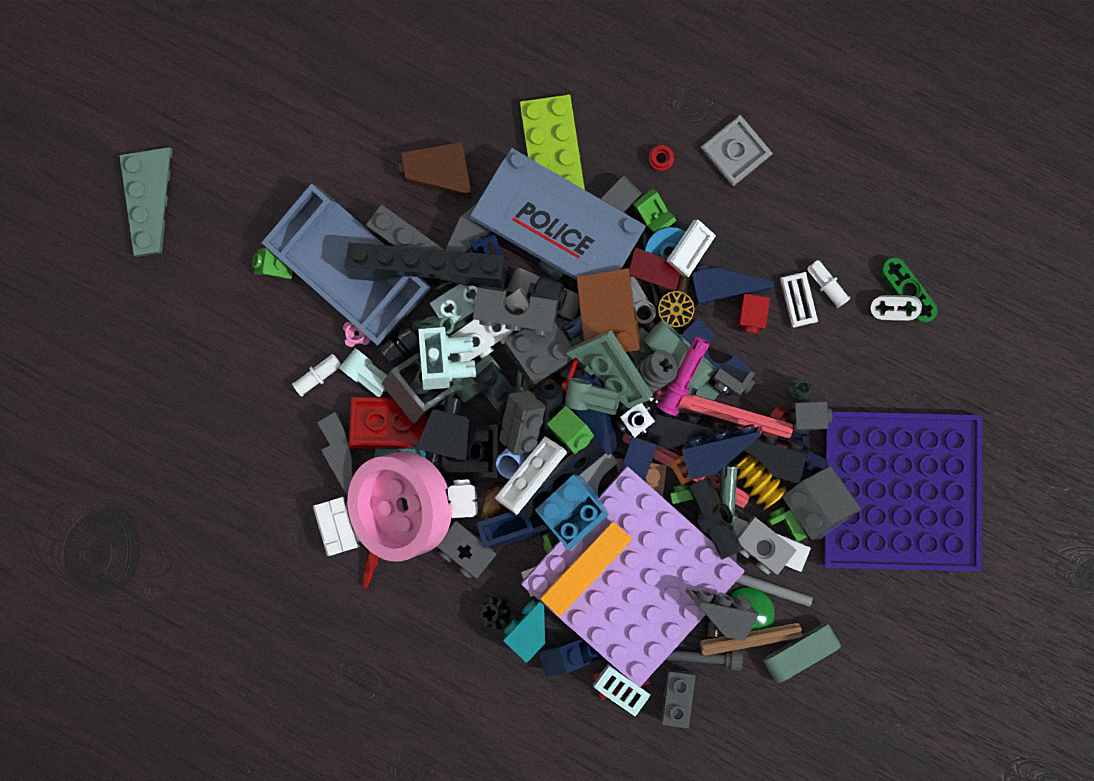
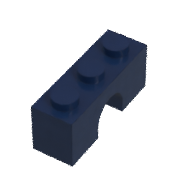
[681,318,753,396]

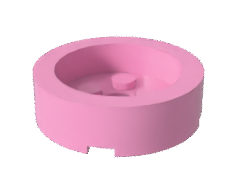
[347,451,452,562]

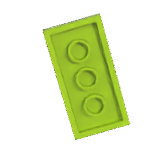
[520,95,585,190]

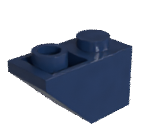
[538,638,602,677]

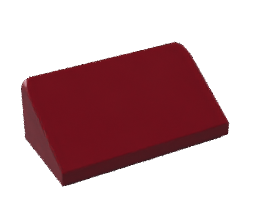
[626,247,680,291]

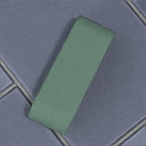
[644,320,717,390]
[763,623,841,684]

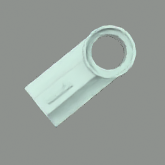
[339,348,387,398]

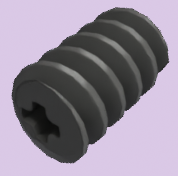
[635,350,678,394]

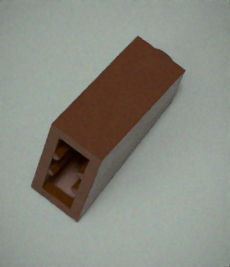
[398,142,472,198]

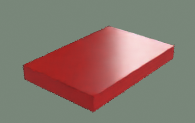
[349,397,429,449]

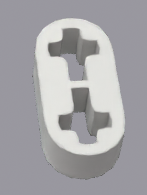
[871,295,922,320]

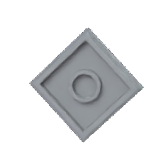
[700,115,773,187]

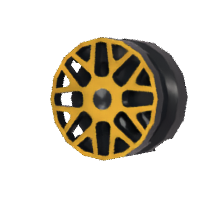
[656,291,694,329]

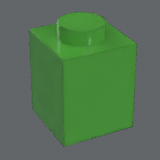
[547,406,594,454]

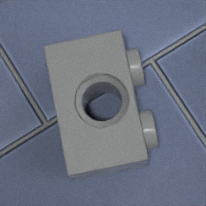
[737,517,797,575]

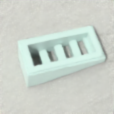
[593,664,650,716]

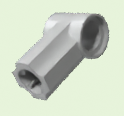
[630,276,656,328]

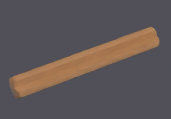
[700,623,802,656]

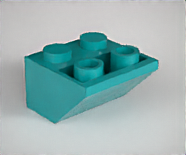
[503,599,545,663]

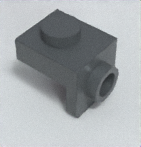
[712,368,755,397]

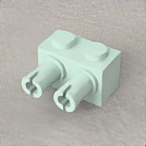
[430,284,477,332]
[418,327,476,390]

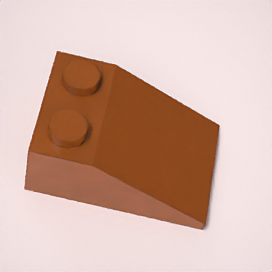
[577,268,641,352]

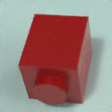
[737,294,770,334]

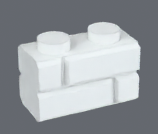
[448,480,478,518]
[313,497,360,556]

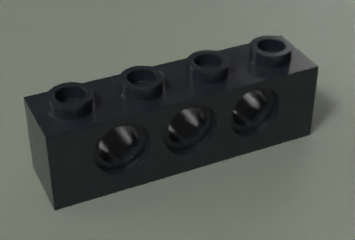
[518,437,605,521]

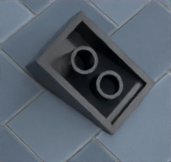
[435,425,507,478]

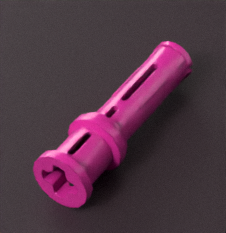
[656,336,710,416]

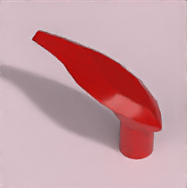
[363,551,378,589]

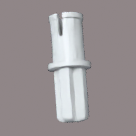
[807,260,850,308]
[292,355,341,396]

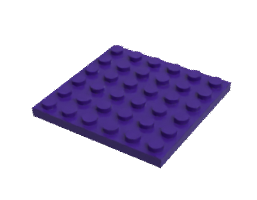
[823,412,982,572]

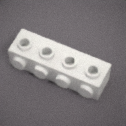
[448,287,530,363]

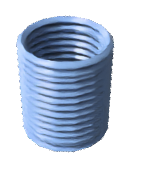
[496,449,531,479]

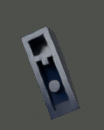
[689,265,774,306]
[564,372,618,455]

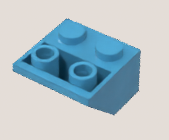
[535,474,609,550]

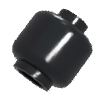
[527,277,567,311]

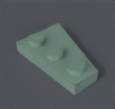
[566,330,653,408]

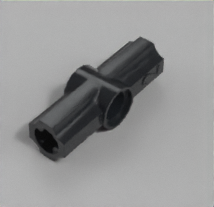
[688,477,743,560]

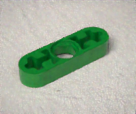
[881,258,938,323]

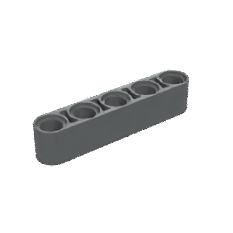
[538,176,643,281]

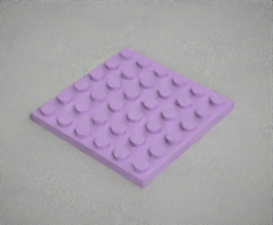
[521,466,745,688]

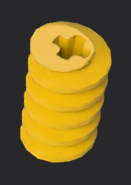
[735,454,787,510]

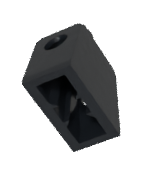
[416,396,469,460]

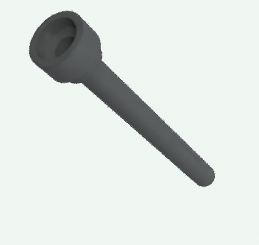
[665,650,743,671]

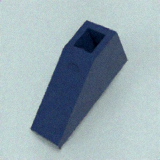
[682,424,763,480]

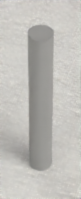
[736,574,813,607]

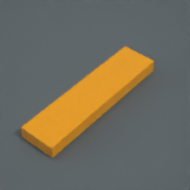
[540,520,633,617]

